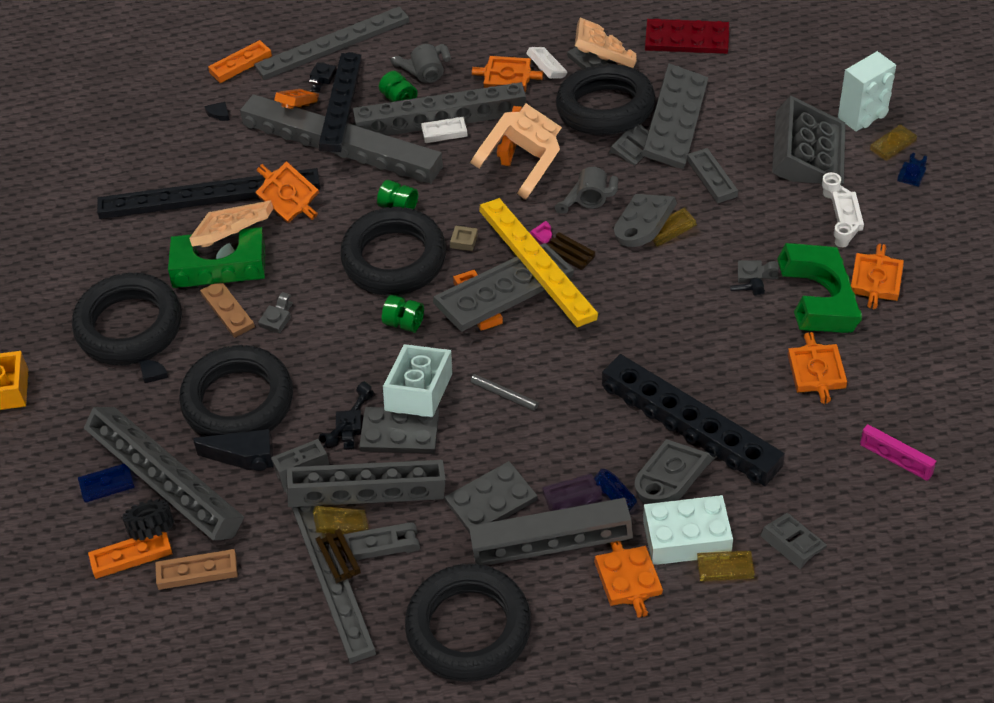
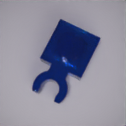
[897,153,927,187]

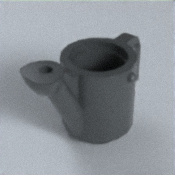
[391,44,451,83]
[555,167,618,213]

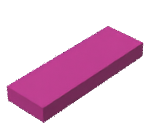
[860,424,937,481]

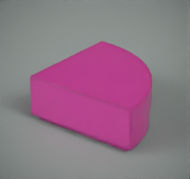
[529,221,552,245]

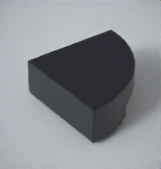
[204,102,230,121]
[140,360,168,383]

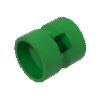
[379,71,418,102]
[377,179,418,209]
[381,295,425,333]

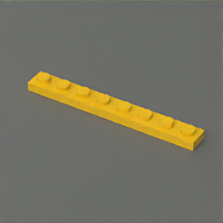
[479,198,598,327]

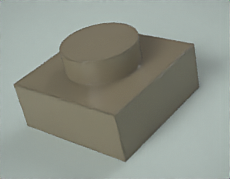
[450,226,478,251]

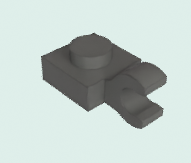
[738,260,779,283]
[258,292,293,334]

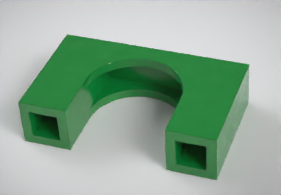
[168,227,265,288]
[777,243,862,333]

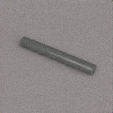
[470,374,539,411]

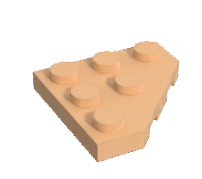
[575,18,636,68]
[189,200,274,247]

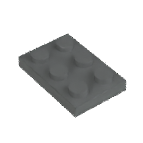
[359,407,439,454]
[444,461,538,534]

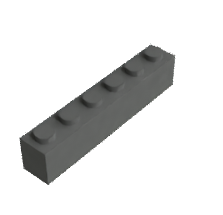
[469,498,633,565]

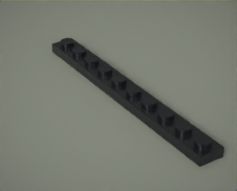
[97,168,320,219]

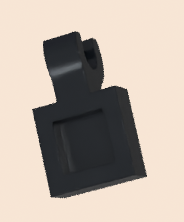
[309,62,337,93]
[336,410,361,450]

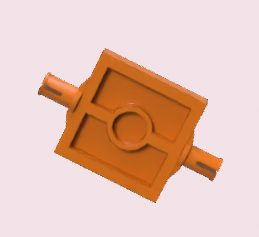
[472,56,543,93]
[255,161,319,223]
[851,244,904,309]
[788,332,847,404]
[594,541,663,618]

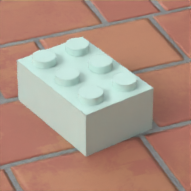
[838,51,896,131]
[383,344,452,417]
[643,495,733,565]

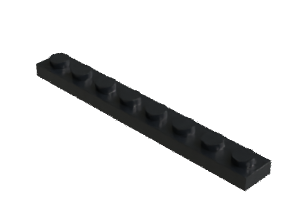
[319,52,362,152]

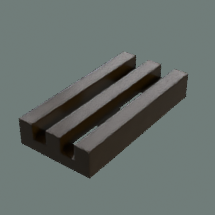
[547,232,595,270]
[315,528,361,584]

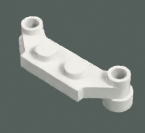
[822,172,864,248]

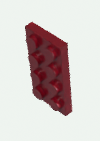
[645,19,729,54]

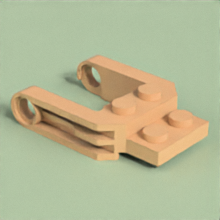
[470,104,562,200]

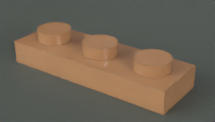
[200,283,255,338]
[155,549,238,590]

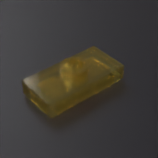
[870,124,917,161]
[652,208,697,247]
[313,506,369,534]
[697,551,754,581]

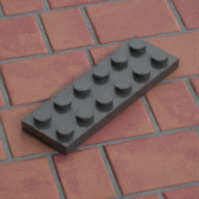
[642,63,708,169]
[433,243,574,332]

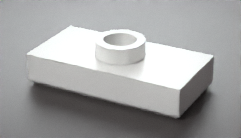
[526,47,567,78]
[421,117,467,143]

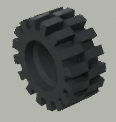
[122,499,174,540]

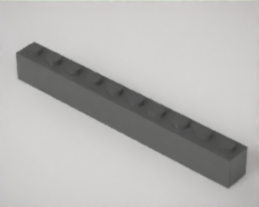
[240,94,443,184]

